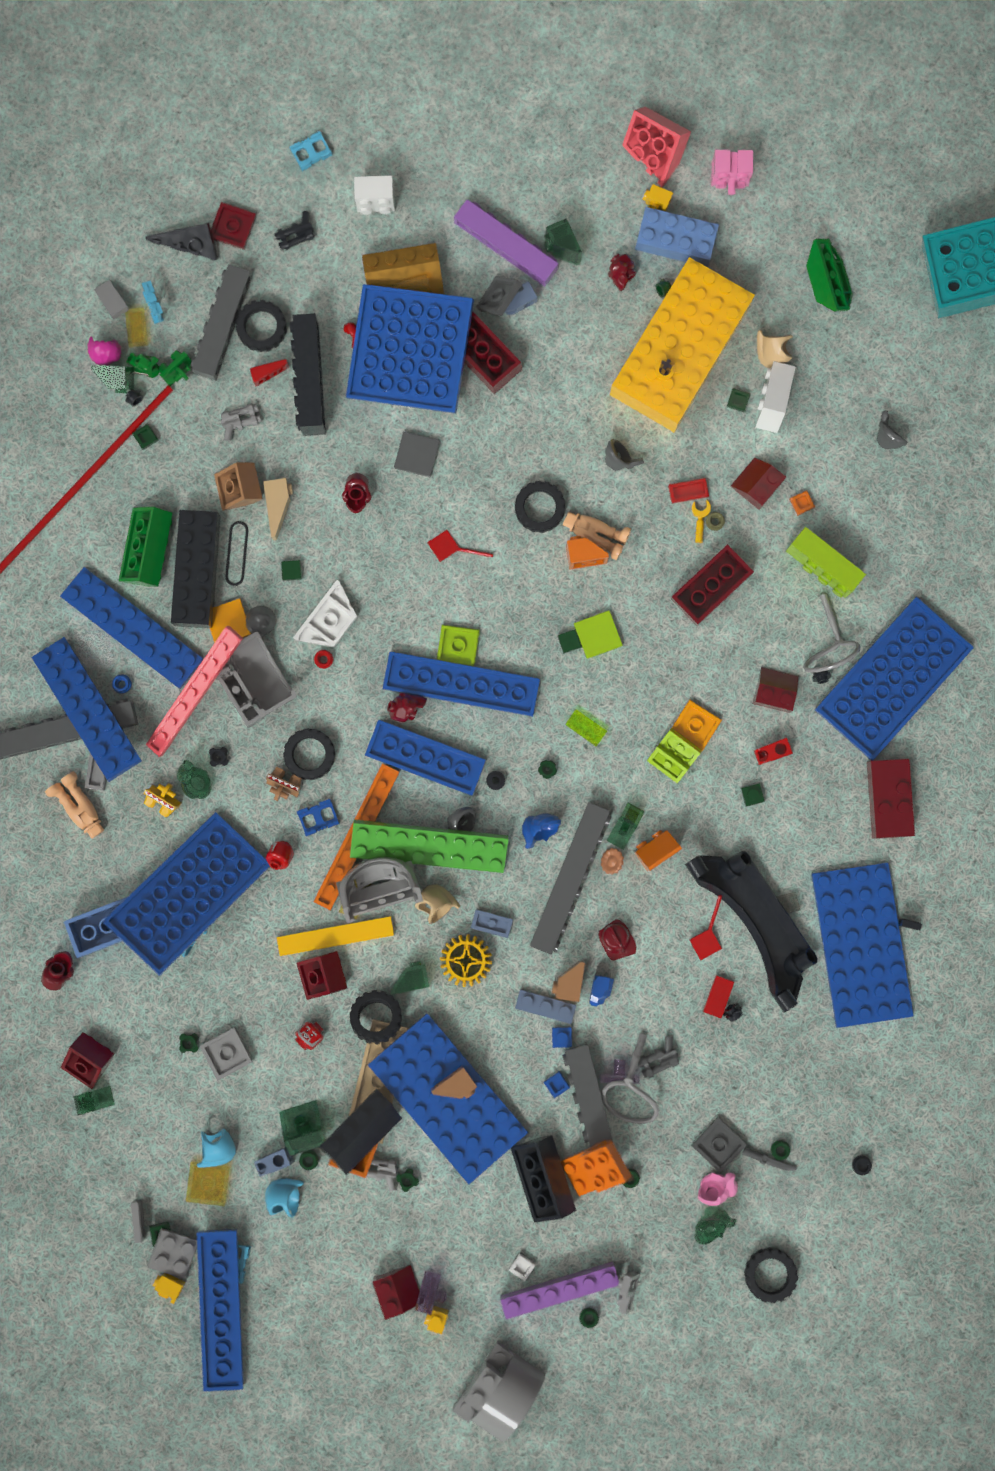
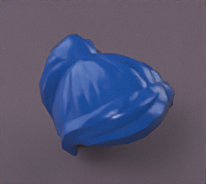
[522,813,561,849]

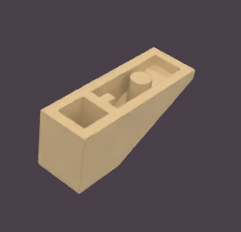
[263,478,293,540]

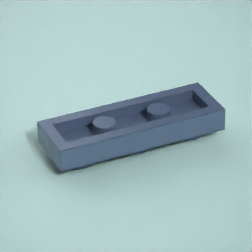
[515,989,576,1024]

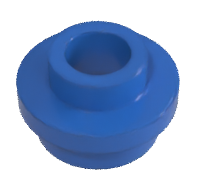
[112,674,132,694]

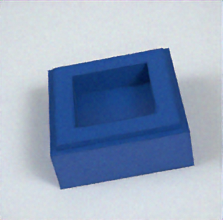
[544,1071,570,1099]

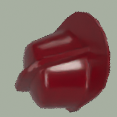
[598,919,636,961]

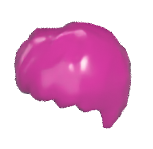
[87,336,121,366]

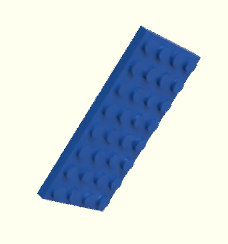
[814,597,974,761]
[103,812,270,977]
[811,863,914,1028]
[368,1013,528,1184]

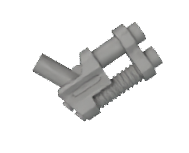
[221,404,262,441]
[360,1158,398,1192]

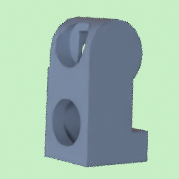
[504,281,537,315]
[254,1146,295,1177]

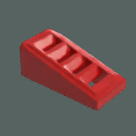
[250,359,289,387]

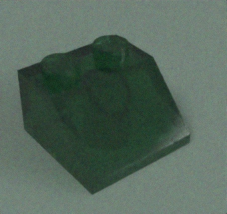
[543,218,582,266]
[279,1100,327,1156]

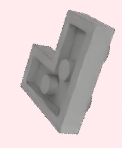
[617,1271,640,1314]

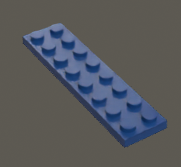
[60,567,203,689]
[31,637,142,782]
[382,651,540,717]
[197,1229,244,1392]

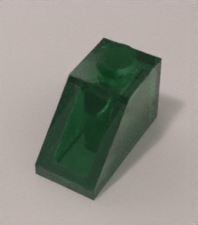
[91,365,134,393]
[607,802,645,850]
[390,961,430,995]

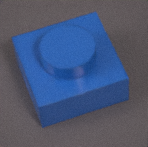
[552,1027,572,1048]

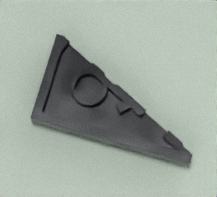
[145,223,218,261]

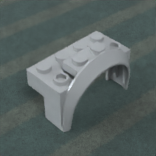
[336,857,423,923]

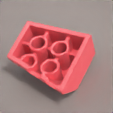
[623,107,691,188]

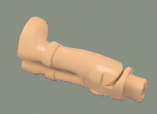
[563,512,632,560]
[45,771,104,839]

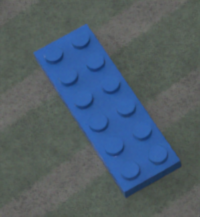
[365,720,486,796]

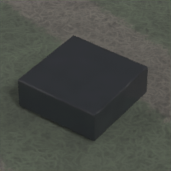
[898,919,922,931]

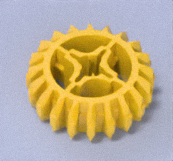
[440,934,492,987]

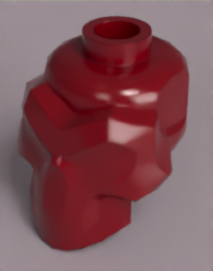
[608,254,637,292]
[342,473,372,514]
[387,693,427,723]
[41,951,74,991]

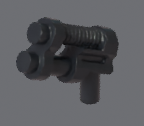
[274,211,315,251]

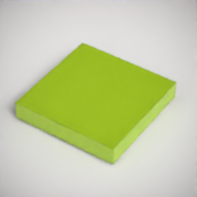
[573,610,623,659]
[437,625,480,667]

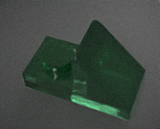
[73,1086,115,1115]

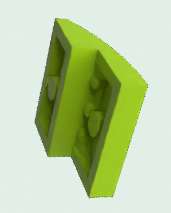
[647,728,702,783]

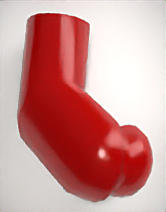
[343,322,357,349]

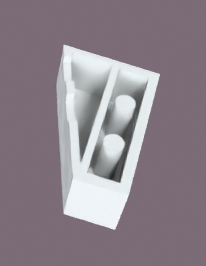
[756,361,795,433]

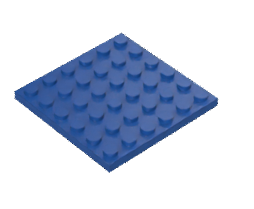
[346,284,474,414]

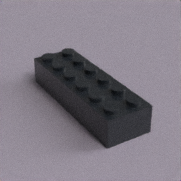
[290,313,326,436]
[170,510,221,628]

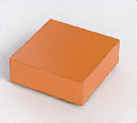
[789,490,815,516]

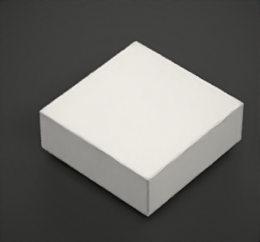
[509,1253,536,1281]

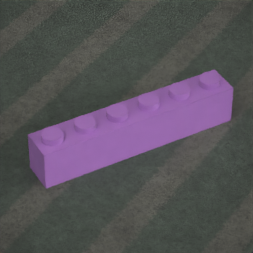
[454,199,558,287]
[500,1261,619,1320]

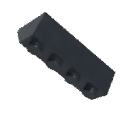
[319,1089,402,1175]
[510,1135,576,1223]

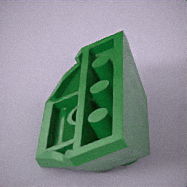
[806,239,853,312]

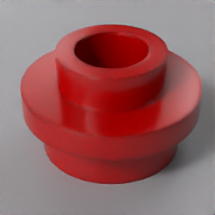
[314,650,333,669]

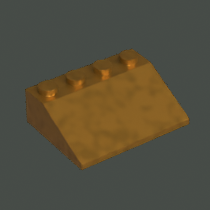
[362,243,444,294]

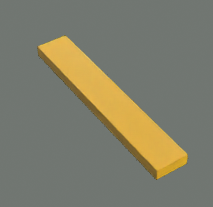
[276,916,394,956]

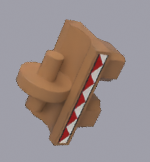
[266,767,302,801]

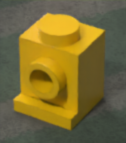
[642,184,673,212]
[153,1273,186,1304]
[424,1304,449,1334]

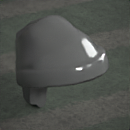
[877,411,908,450]
[605,439,644,471]
[246,606,276,638]
[447,807,476,832]

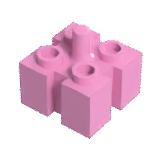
[711,150,753,195]

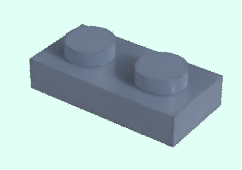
[471,909,513,938]

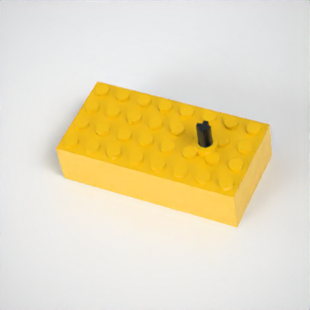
[610,257,755,433]

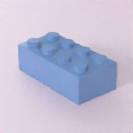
[635,207,719,267]
[63,897,127,958]

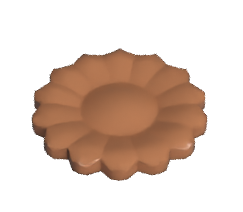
[601,848,624,875]

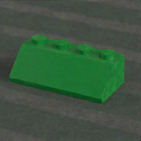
[118,507,173,587]

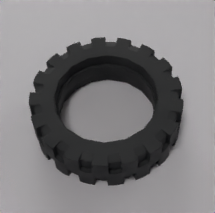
[235,300,287,352]
[515,481,565,533]
[283,728,336,780]
[349,990,402,1044]
[744,1247,798,1303]

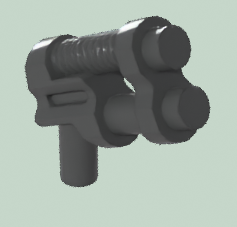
[638,1036,679,1078]

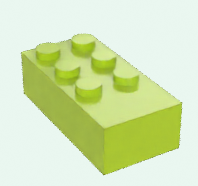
[786,527,866,598]

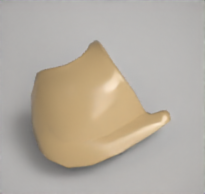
[757,330,793,368]
[415,884,460,924]

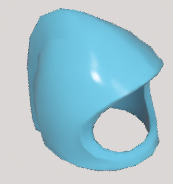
[197,1129,236,1168]
[265,1179,304,1218]

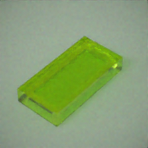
[565,709,607,747]

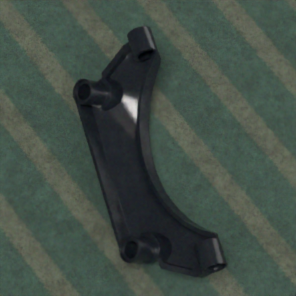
[685,851,818,1013]

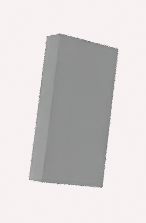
[94,280,129,320]
[84,753,106,791]
[131,1200,146,1243]

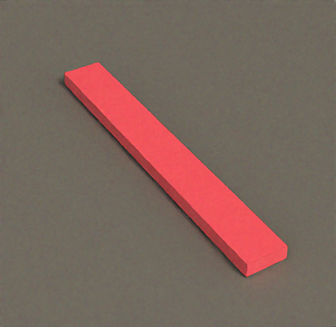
[146,626,243,757]

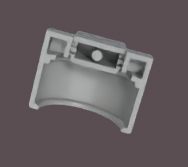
[217,632,297,728]
[453,1341,545,1442]

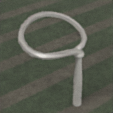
[803,593,861,673]
[602,1034,659,1124]

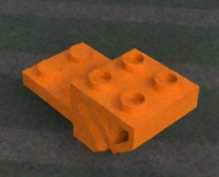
[561,1140,632,1196]

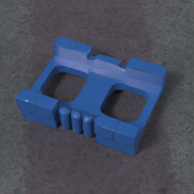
[296,799,339,837]

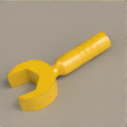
[691,500,711,543]

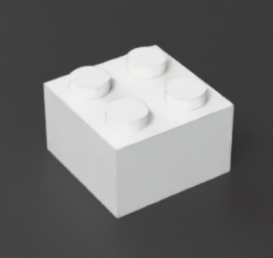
[354,176,395,215]

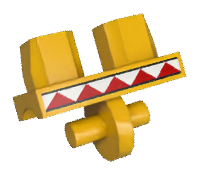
[144,783,182,817]

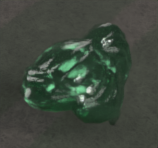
[176,760,212,799]
[694,1206,737,1245]

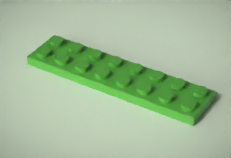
[350,820,508,873]

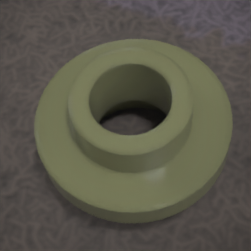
[706,512,725,531]

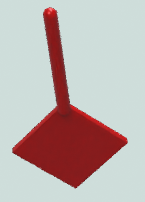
[427,530,494,562]
[689,895,722,961]

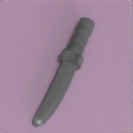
[742,1147,797,1171]

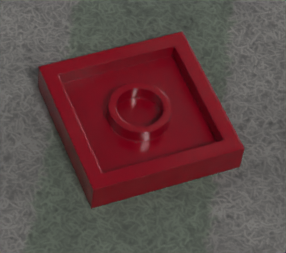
[211,202,257,250]

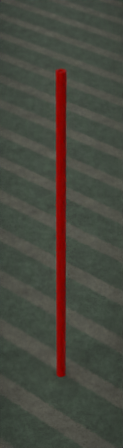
[0,385,173,574]

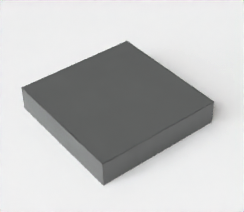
[476,276,522,316]
[394,431,440,478]
[691,1117,747,1174]

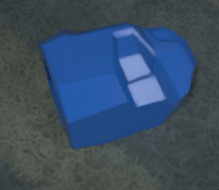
[589,975,614,1007]

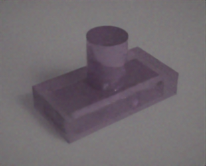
[599,1059,640,1084]
[415,1271,447,1315]

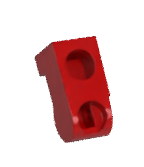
[754,737,793,765]

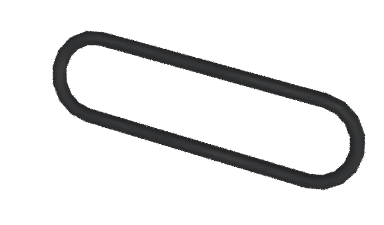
[225,521,248,586]

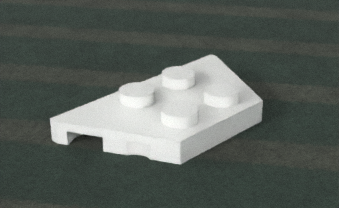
[293,580,357,647]

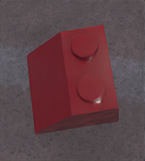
[730,457,786,510]
[752,667,799,713]
[296,951,348,1000]
[60,1032,115,1089]
[372,1264,423,1320]

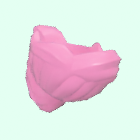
[698,1172,738,1206]

